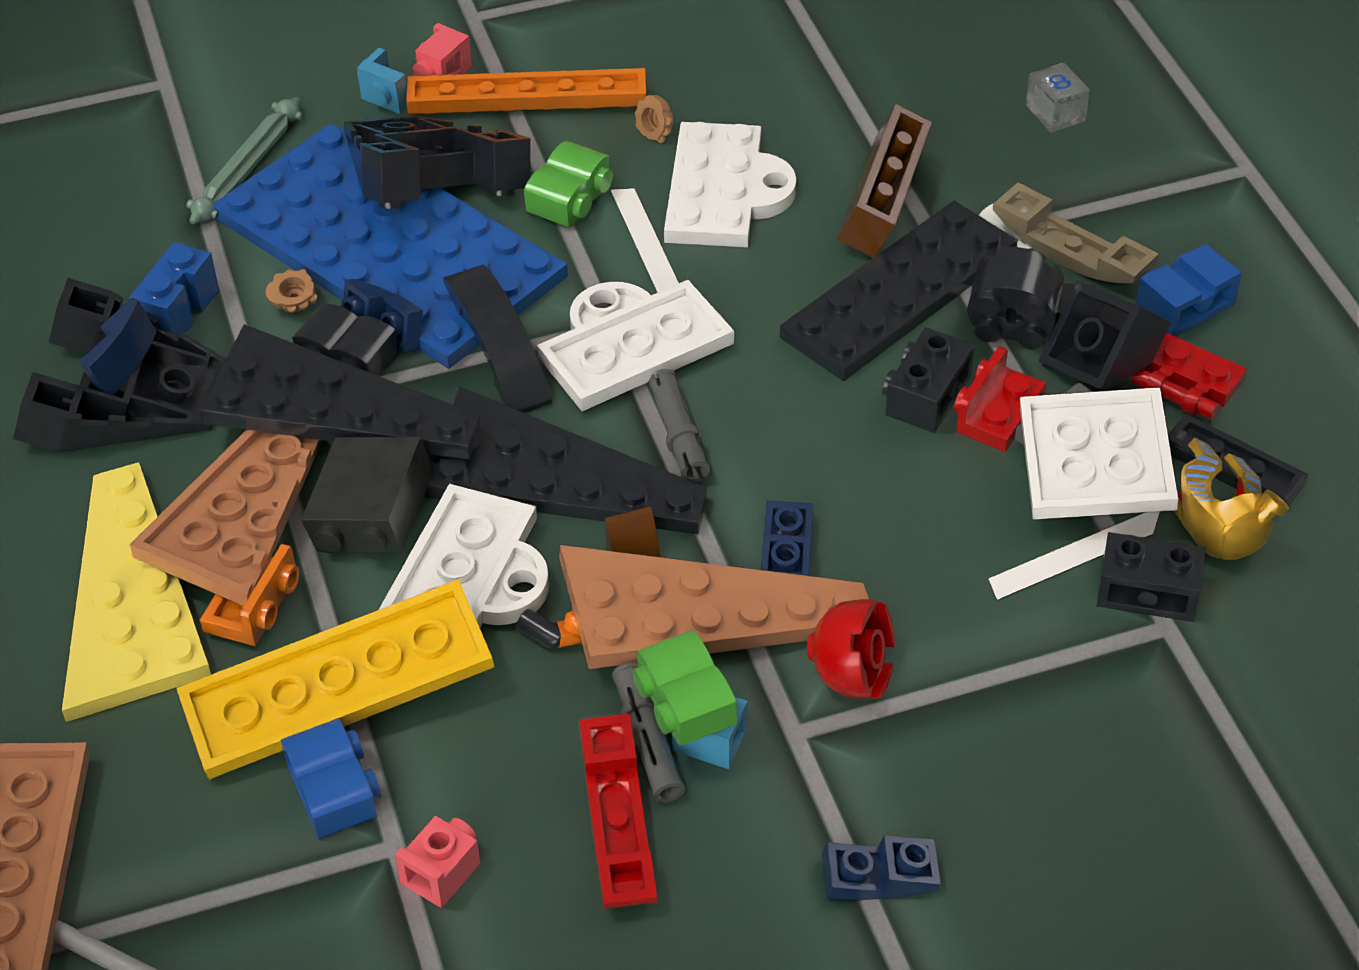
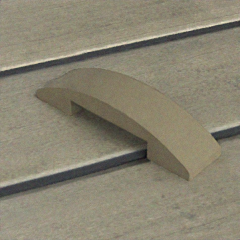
[993,182,1159,283]

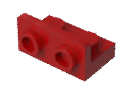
[954,347,1046,452]

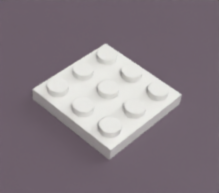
[1020,388,1178,519]

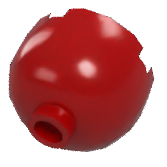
[807,599,895,699]

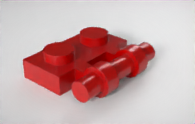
[1130,333,1247,420]

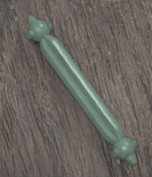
[187,97,303,224]

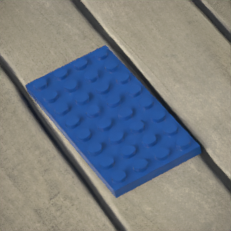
[214,123,568,369]

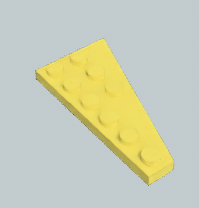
[62,462,211,722]

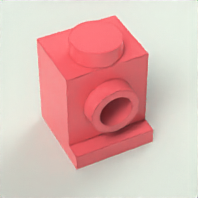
[412,23,472,76]
[395,816,480,908]

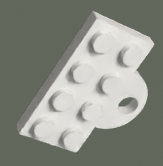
[664,122,796,247]
[537,280,734,411]
[379,484,549,628]

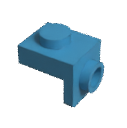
[357,48,407,114]

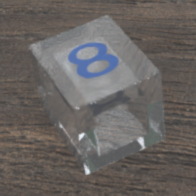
[1026,62,1090,133]

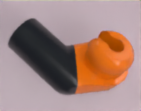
[516,609,582,649]

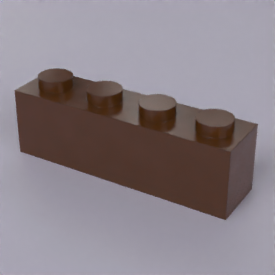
[837,104,932,258]

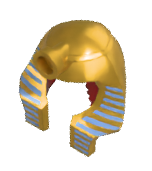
[1173,438,1289,560]

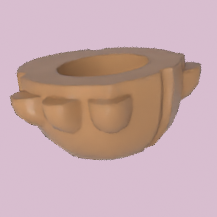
[635,95,674,143]
[265,269,318,314]

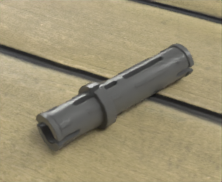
[649,369,710,483]
[612,662,686,803]

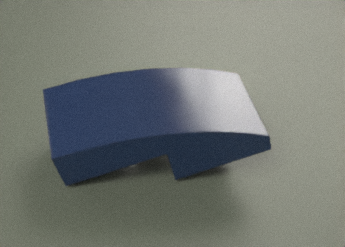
[341,279,423,352]
[79,297,156,395]
[761,501,813,576]
[822,835,941,900]

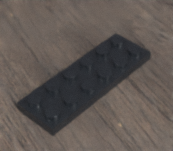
[780,200,1018,382]

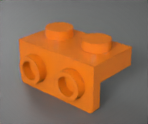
[200,544,299,647]

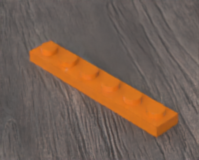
[406,68,646,114]

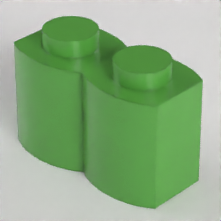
[524,140,613,227]
[632,630,737,746]

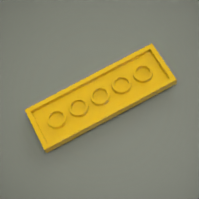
[176,579,495,780]

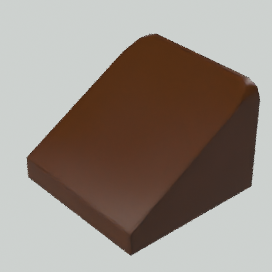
[605,507,660,557]

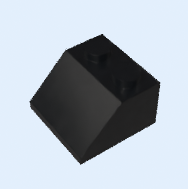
[1039,281,1171,391]

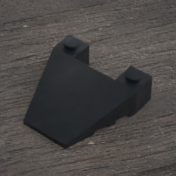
[344,115,531,209]
[13,278,227,452]

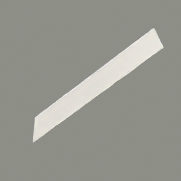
[611,189,679,292]
[989,511,1160,600]

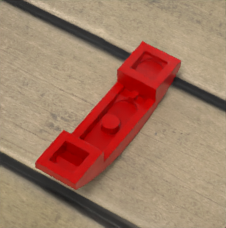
[579,713,657,909]

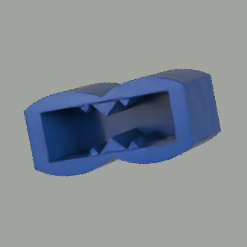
[280,718,382,838]

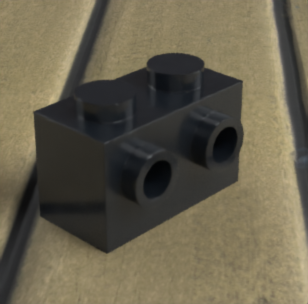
[882,327,975,433]
[1096,532,1205,622]

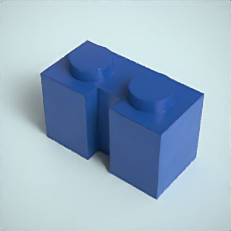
[129,242,219,337]
[1136,244,1242,336]

